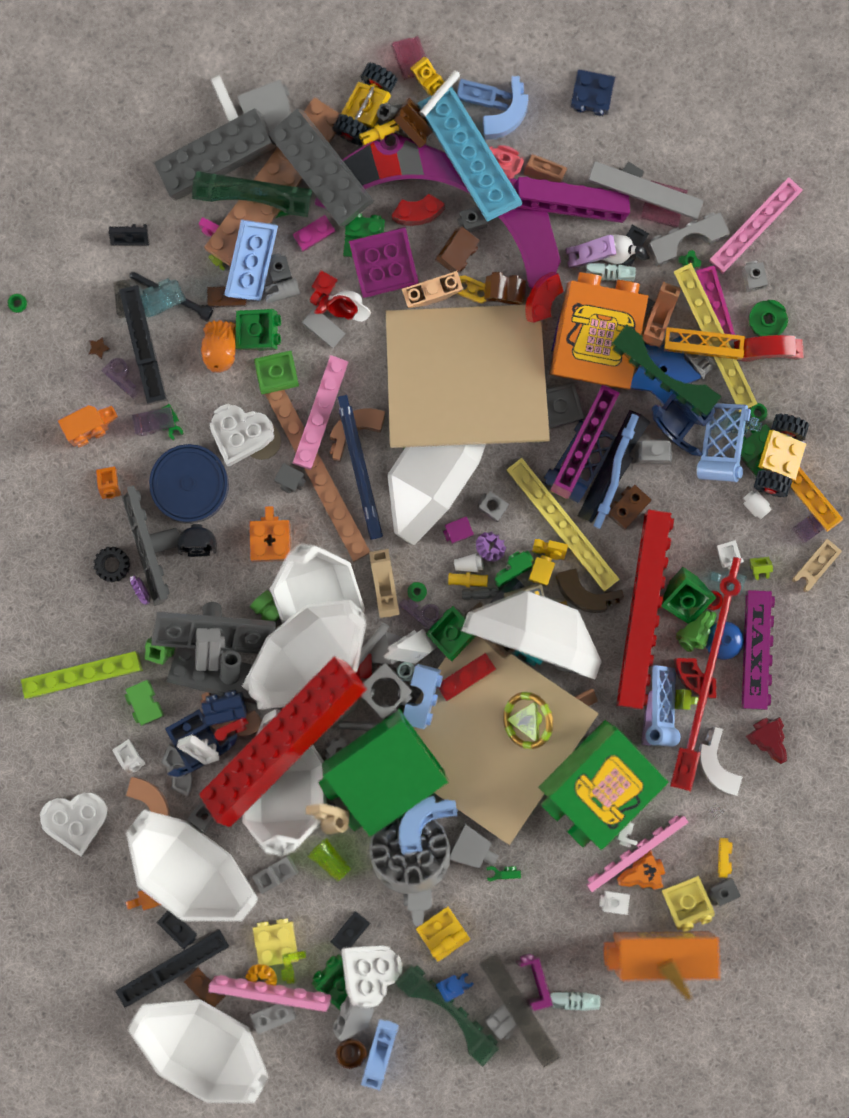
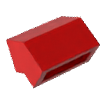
[355,654,372,679]

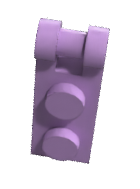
[566,235,616,268]
[641,691,660,746]

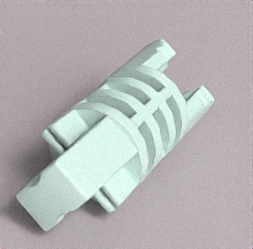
[586,263,636,281]
[550,992,600,1011]

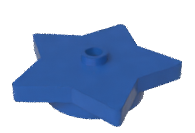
[630,336,701,405]

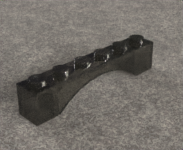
[479,951,561,1068]

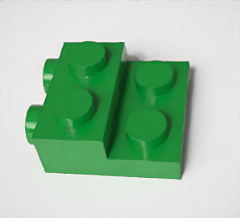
[343,214,385,258]
[236,309,281,351]
[734,424,771,477]
[494,550,534,588]
[426,606,476,661]
[312,954,348,1010]

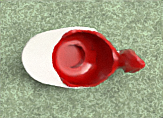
[314,291,371,322]

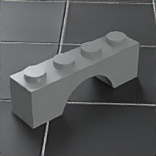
[648,212,730,267]

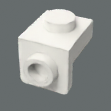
[716,540,744,571]

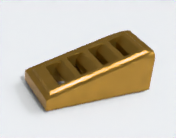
[657,959,692,1001]

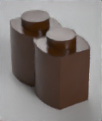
[484,272,526,305]

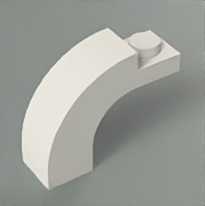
[699,727,742,796]

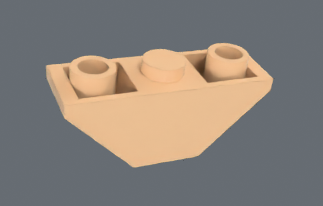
[402,271,463,308]

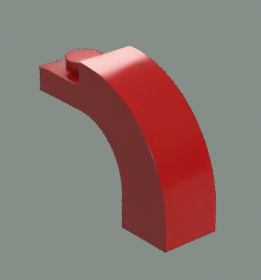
[734,335,804,362]

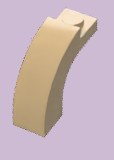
[369,549,399,618]

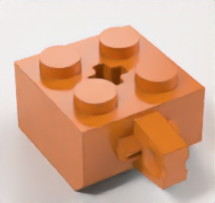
[58,405,118,448]
[249,506,291,562]

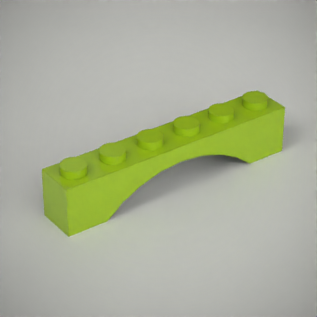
[20,651,143,699]

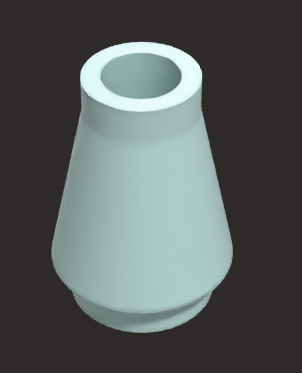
[397,662,415,682]

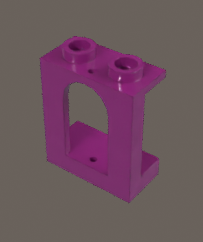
[516,953,553,1011]

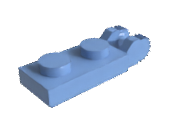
[457,79,512,111]

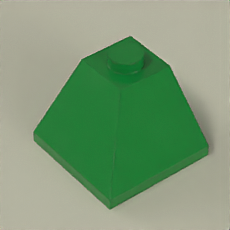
[661,567,716,624]

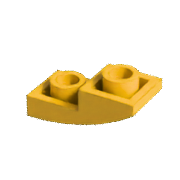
[410,56,444,96]

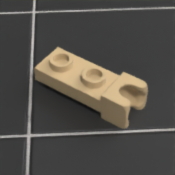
[792,539,842,592]

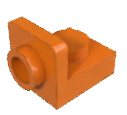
[96,466,121,499]

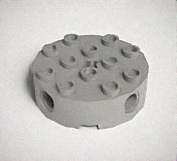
[370,813,450,894]

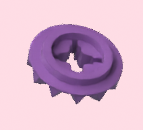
[476,531,506,562]
[130,575,151,605]

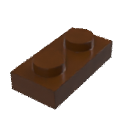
[207,287,246,307]
[184,967,226,1008]

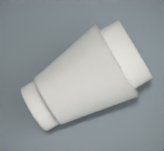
[454,553,484,573]

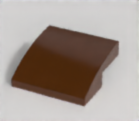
[394,98,433,148]

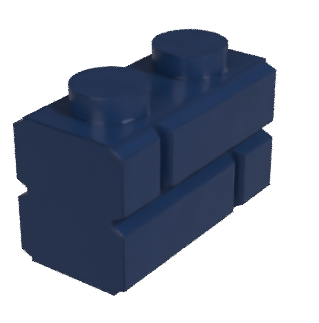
[201,690,248,726]

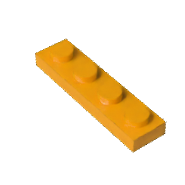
[790,466,843,532]

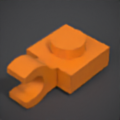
[125,890,161,911]

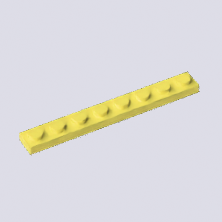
[673,263,757,412]
[506,458,620,592]

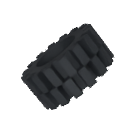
[93,546,130,582]

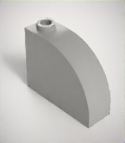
[237,80,291,132]

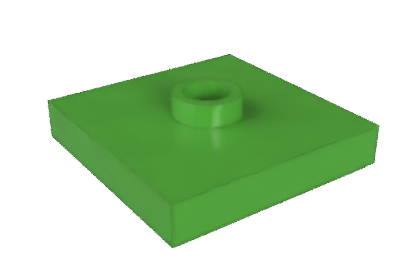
[254,350,299,395]

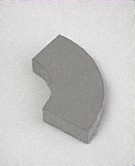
[161,744,193,797]

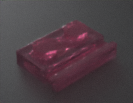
[391,36,426,80]

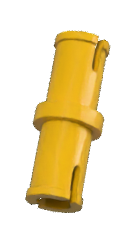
[359,119,399,146]
[448,572,488,588]

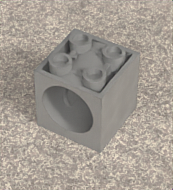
[361,663,413,719]

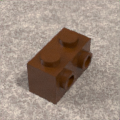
[435,226,480,273]
[608,485,652,530]

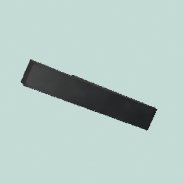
[119,285,168,405]
[577,410,650,523]
[115,930,230,1008]

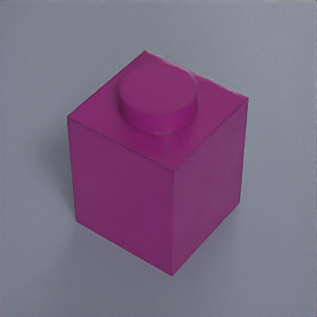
[443,516,474,545]

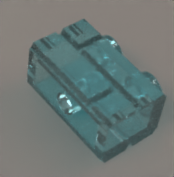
[141,278,186,318]

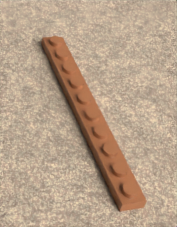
[265,390,370,562]

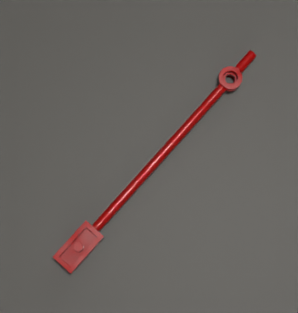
[670,557,741,792]

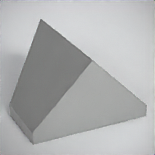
[370,632,403,664]

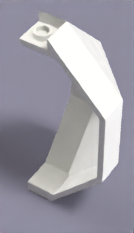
[387,444,486,545]
[270,544,365,624]
[461,590,602,680]
[242,600,366,709]
[243,709,326,856]
[126,810,258,921]
[128,1000,269,1103]

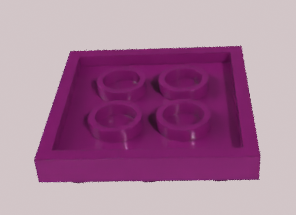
[349,227,419,298]

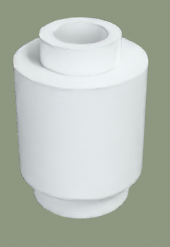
[743,491,772,520]

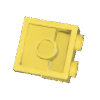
[662,876,715,932]
[253,918,299,966]

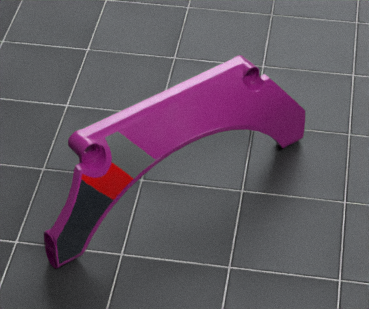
[314,133,561,289]

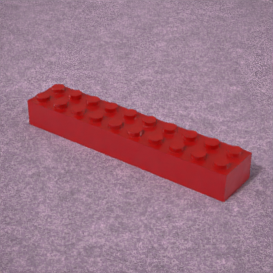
[616,509,674,710]
[199,656,367,828]

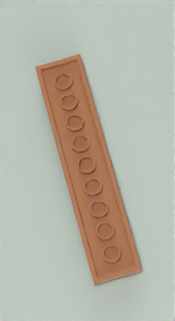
[204,97,340,267]

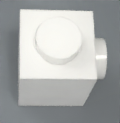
[599,891,630,915]

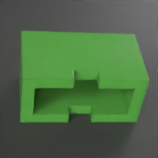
[125,680,165,726]

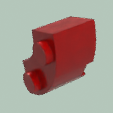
[391,194,445,226]
[525,272,564,323]
[674,658,716,699]

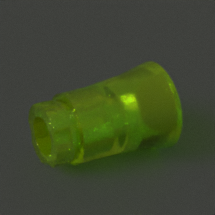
[307,837,351,882]

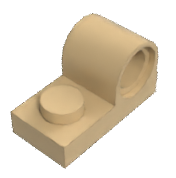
[306,804,349,835]

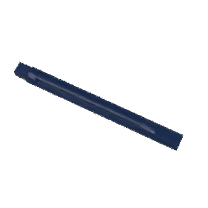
[338,394,383,540]

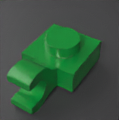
[486,866,521,881]

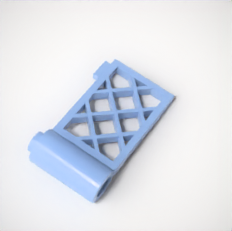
[697,403,751,482]
[646,665,681,747]

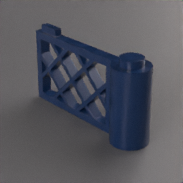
[544,421,616,503]

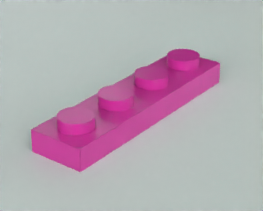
[695,265,735,342]

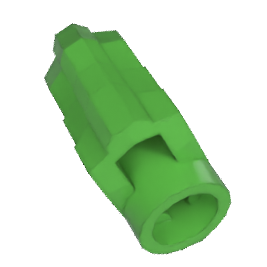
[676,611,716,652]

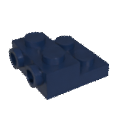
[570,69,616,116]

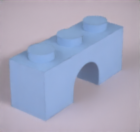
[403,664,443,729]

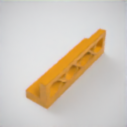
[664,327,745,360]

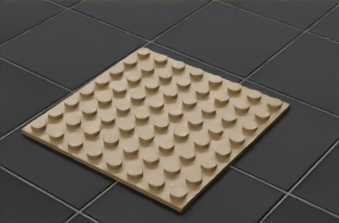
[386,305,550,448]
[413,636,599,845]

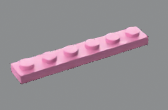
[709,177,803,274]
[292,355,349,470]
[586,815,689,892]
[209,975,331,1012]

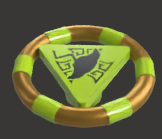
[503,692,553,749]

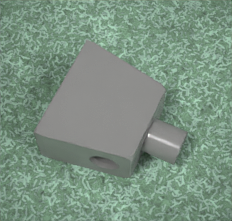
[635,441,672,464]
[450,824,499,868]

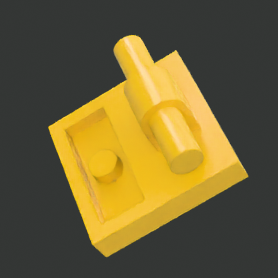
[415,906,470,962]

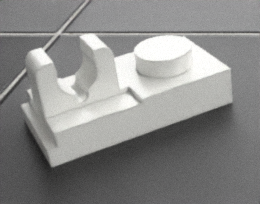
[177,735,220,765]

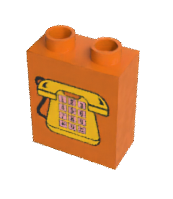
[549,272,648,389]
[604,931,720,981]

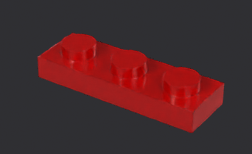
[437,653,497,702]

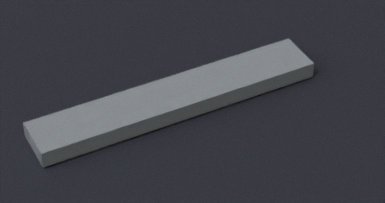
[588,161,703,220]

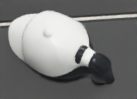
[601,235,650,264]

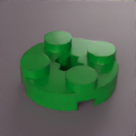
[749,300,788,337]

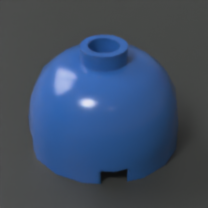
[706,621,744,660]

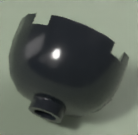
[177,524,217,557]

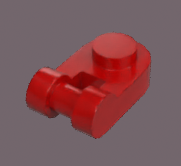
[215,718,249,740]

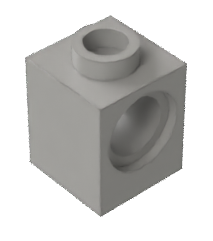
[478,492,509,522]

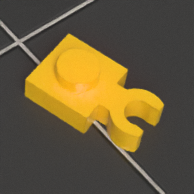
[532,539,568,560]

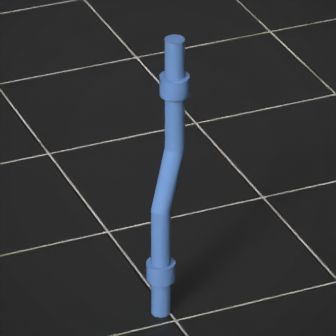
[593,414,639,529]

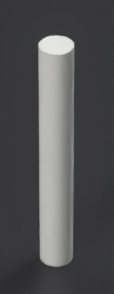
[419,71,460,117]

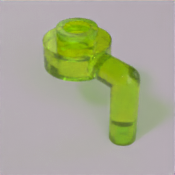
[281,950,307,985]

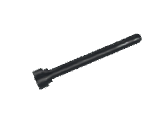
[129,272,214,322]

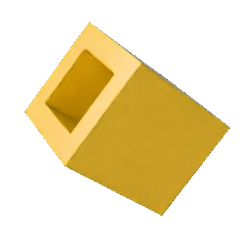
[529,555,555,587]

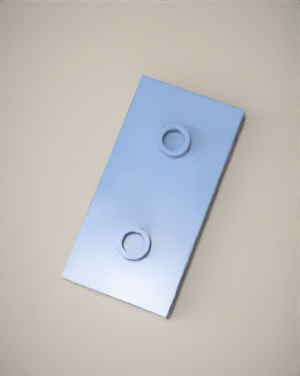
[224,219,278,301]

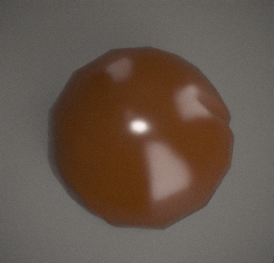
[335,1038,367,1069]

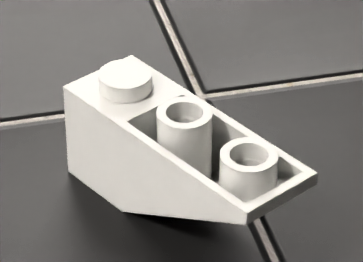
[384,629,437,663]

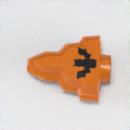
[617,850,666,890]

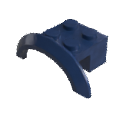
[651,393,716,456]
[165,709,237,777]

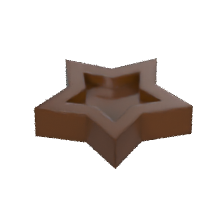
[88,337,110,360]

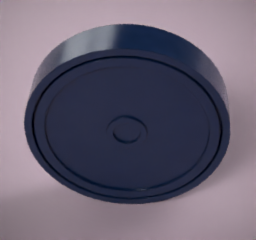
[149,444,229,524]

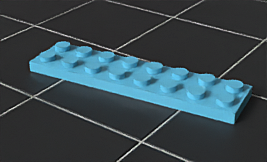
[417,86,522,222]

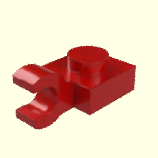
[309,270,338,306]

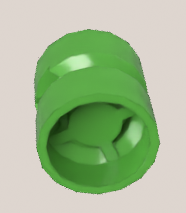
[250,590,280,622]

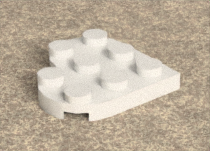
[210,404,274,466]
[40,792,108,857]
[342,946,402,1009]

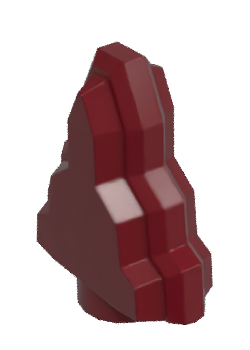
[746,717,787,764]

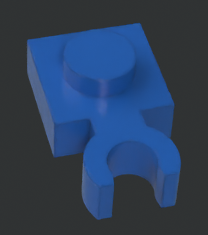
[437,973,474,1002]

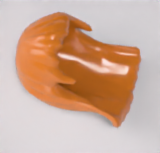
[201,320,236,373]

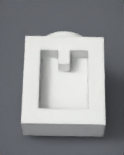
[112,739,145,774]
[616,822,637,848]

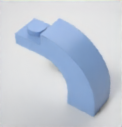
[483,76,528,140]
[399,796,457,854]
[361,1019,399,1090]

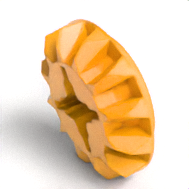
[245,964,277,986]

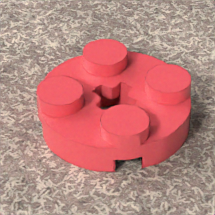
[490,145,524,179]

